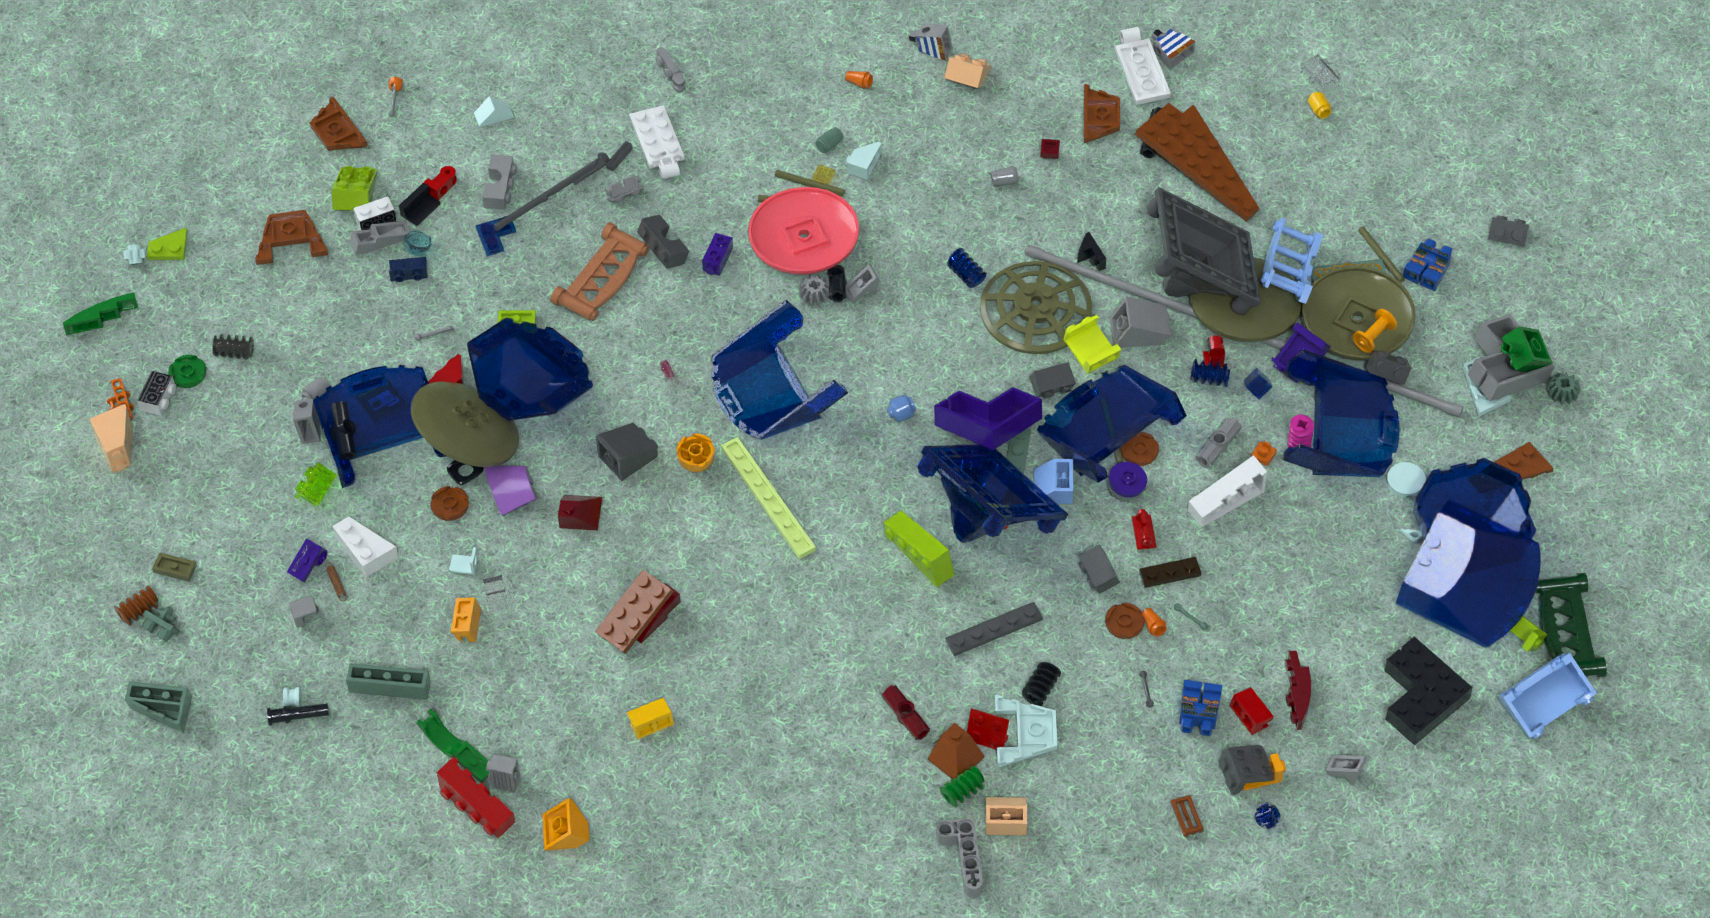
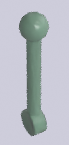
[1174,603,1208,630]

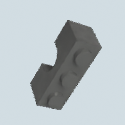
[637,215,689,269]

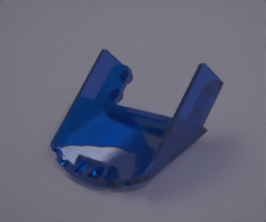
[711,300,848,440]
[1283,349,1400,477]
[313,365,446,488]
[1037,365,1187,483]

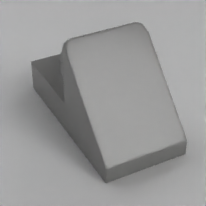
[846,264,879,303]
[1325,755,1367,786]

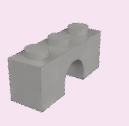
[482,154,517,210]

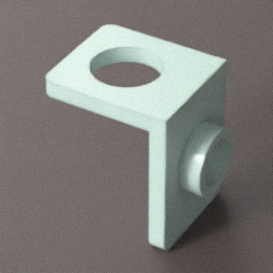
[449,547,479,575]

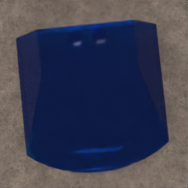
[1396,499,1541,648]

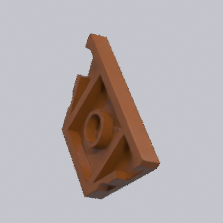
[1084,84,1120,143]
[310,97,367,151]

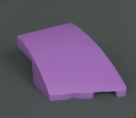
[484,466,537,516]

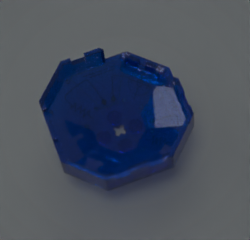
[1413,458,1537,574]

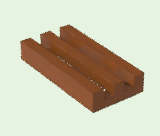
[1171,795,1204,837]

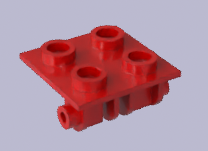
[967,708,1009,750]

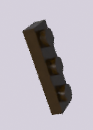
[1139,557,1201,588]

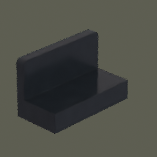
[399,183,441,226]

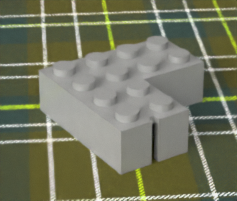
[1468,314,1555,401]

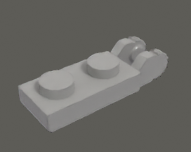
[655,47,685,92]

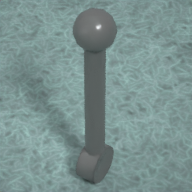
[1139,670,1154,708]

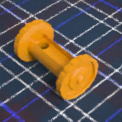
[1352,309,1397,353]

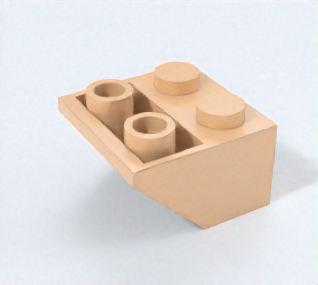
[944,53,992,88]
[986,797,1027,836]

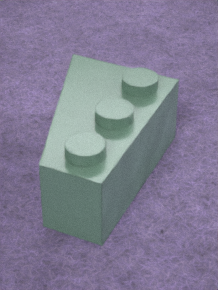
[125,681,192,733]

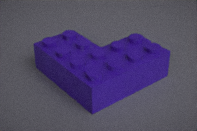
[934,387,1042,450]

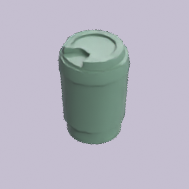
[815,127,843,153]

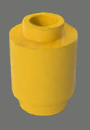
[1308,92,1332,119]

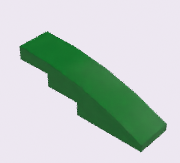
[63,292,138,335]

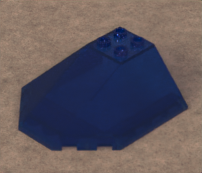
[467,318,593,421]

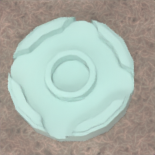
[1387,462,1426,497]

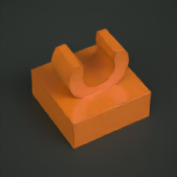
[1251,441,1277,467]

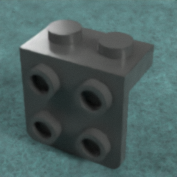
[1218,745,1274,795]

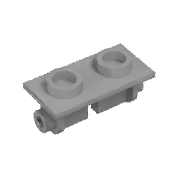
[605,175,645,203]

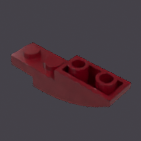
[1285,650,1311,730]

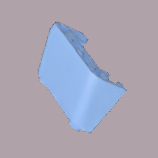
[1498,653,1597,739]

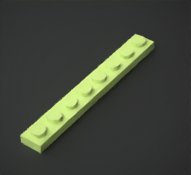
[721,437,816,559]

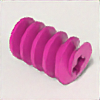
[1287,414,1314,455]

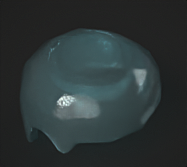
[404,230,432,256]

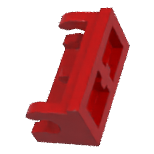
[1229,687,1274,735]

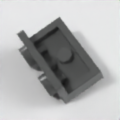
[1488,215,1529,247]

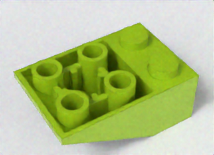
[332,166,377,211]

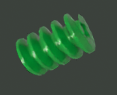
[939,766,984,808]

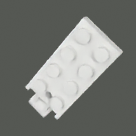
[1114,27,1171,105]
[629,105,685,180]

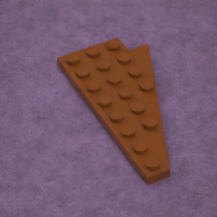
[1135,103,1259,222]

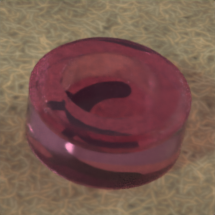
[660,360,674,379]

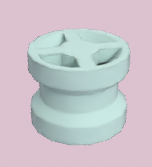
[283,687,302,707]

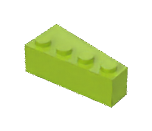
[883,510,954,588]

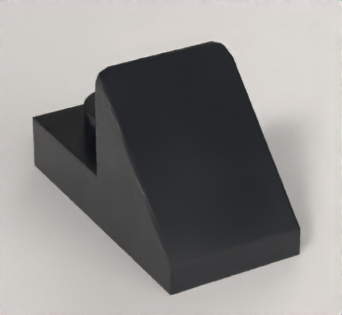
[1077,232,1106,271]

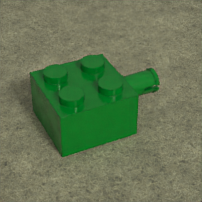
[1501,326,1553,373]

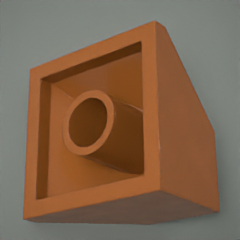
[928,723,985,779]

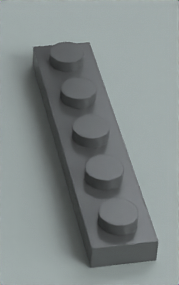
[945,602,1043,656]

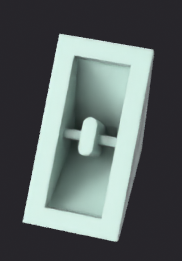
[474,96,514,127]

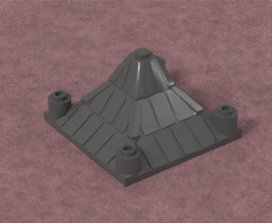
[1147,187,1261,315]

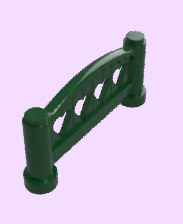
[1534,573,1607,677]

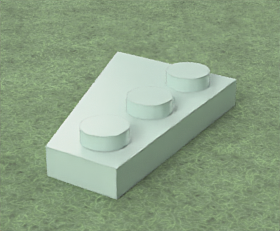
[1463,356,1512,417]

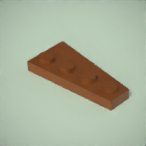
[1468,442,1554,493]

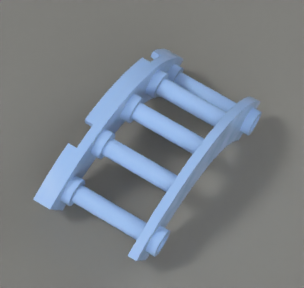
[1261,218,1324,304]

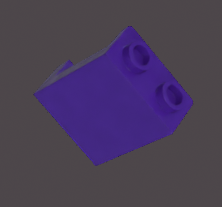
[1271,323,1331,383]

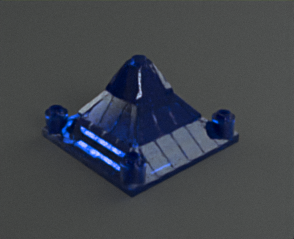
[917,445,1069,543]

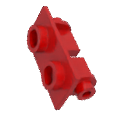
[1132,509,1157,550]

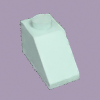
[845,142,882,180]

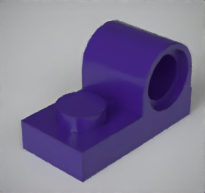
[287,538,328,582]

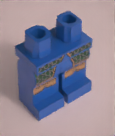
[1403,238,1452,291]
[1179,680,1223,736]

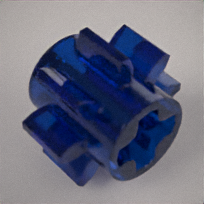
[1255,802,1280,829]

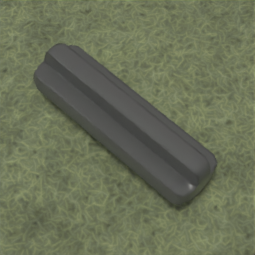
[606,141,633,171]

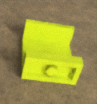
[1063,315,1121,374]

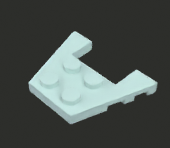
[995,695,1057,767]

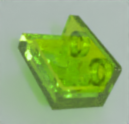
[294,462,337,506]

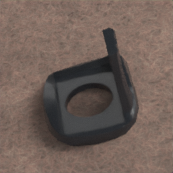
[447,460,484,485]

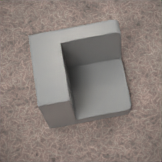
[289,595,317,628]

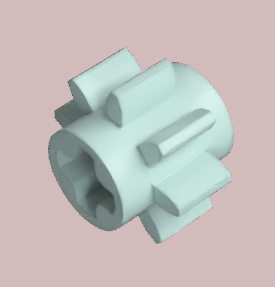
[123,244,147,264]

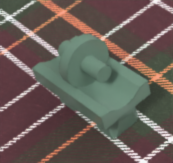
[142,607,180,642]

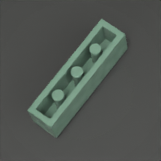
[346,663,431,700]

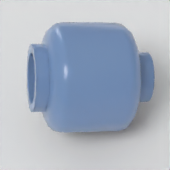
[887,394,916,422]

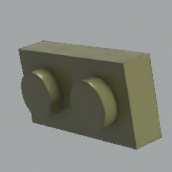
[152,553,197,582]

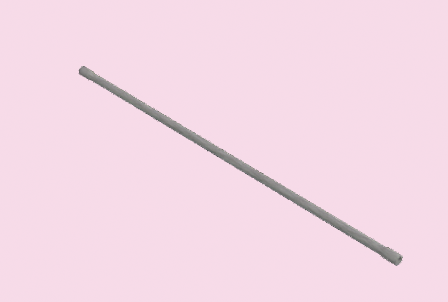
[1025,244,1463,417]

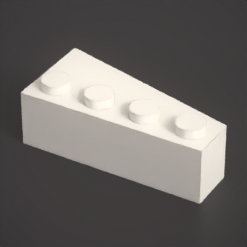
[1188,455,1267,527]

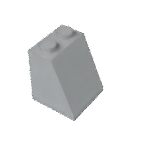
[1110,297,1171,348]

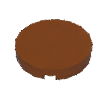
[1121,432,1159,466]
[430,486,469,521]
[1105,603,1145,639]

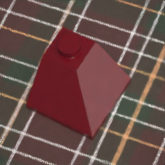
[558,495,602,531]

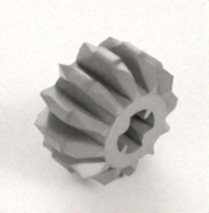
[799,274,830,306]

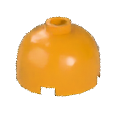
[676,433,715,473]

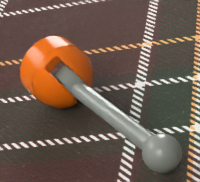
[388,77,403,117]

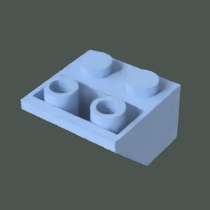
[1034,459,1073,504]

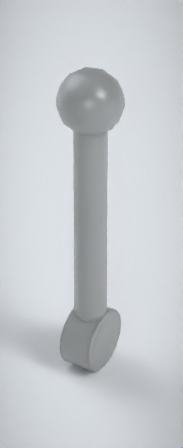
[414,326,453,341]

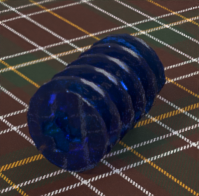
[947,248,987,288]
[1190,359,1231,388]

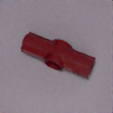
[882,685,930,740]

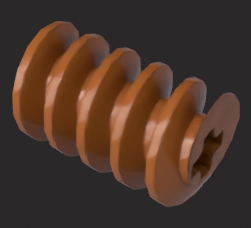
[114,585,158,626]

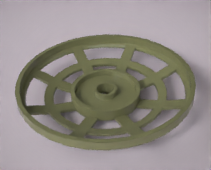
[980,261,1092,354]

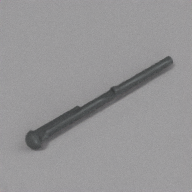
[493,152,609,231]

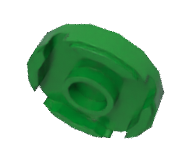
[168,355,206,388]

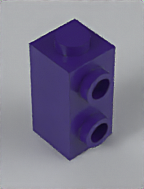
[702,233,733,276]

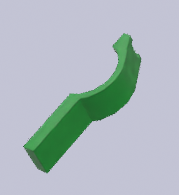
[416,709,489,783]

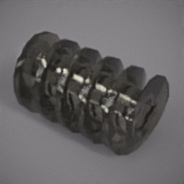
[212,333,254,360]

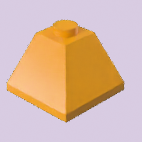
[542,798,589,851]

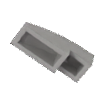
[350,221,411,255]

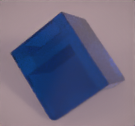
[1244,368,1273,399]

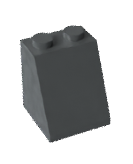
[596,423,658,481]

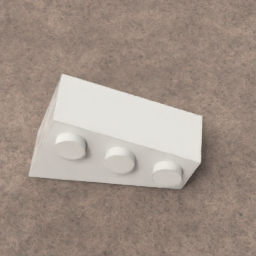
[332,517,399,578]

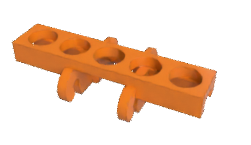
[106,378,134,419]

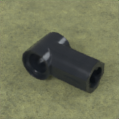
[828,265,847,302]

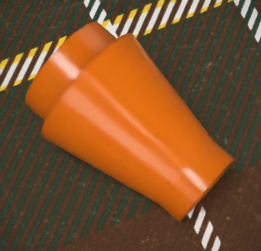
[845,71,873,89]
[1142,608,1167,637]

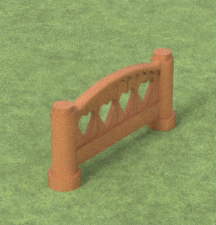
[550,222,649,321]

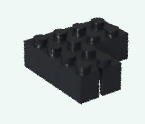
[1384,636,1473,746]

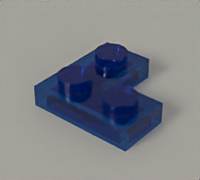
[475,216,516,256]

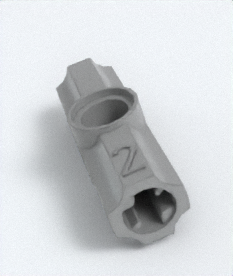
[1196,417,1242,468]

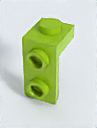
[1505,611,1547,652]

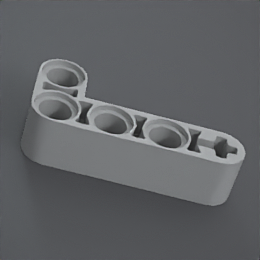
[936,818,983,898]

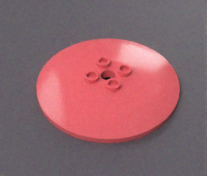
[748,187,859,274]

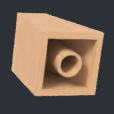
[89,404,133,473]

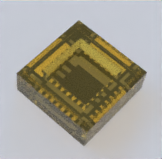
[812,164,836,185]

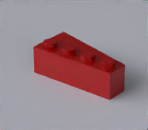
[437,757,515,838]

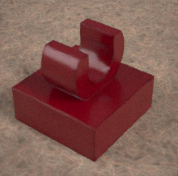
[1040,139,1060,159]

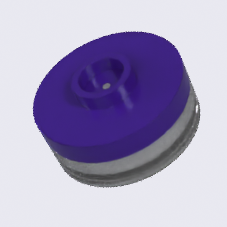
[1107,462,1147,502]

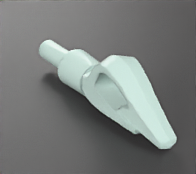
[1400,529,1447,543]

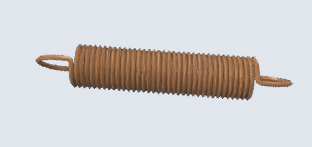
[325,562,347,602]

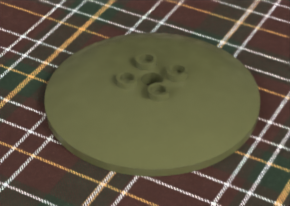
[1190,257,1302,342]
[1302,266,1415,360]
[411,381,519,467]

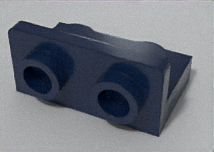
[389,257,428,282]

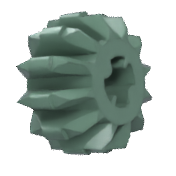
[1547,372,1581,405]

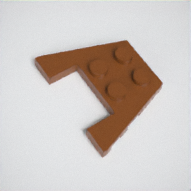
[255,210,328,265]

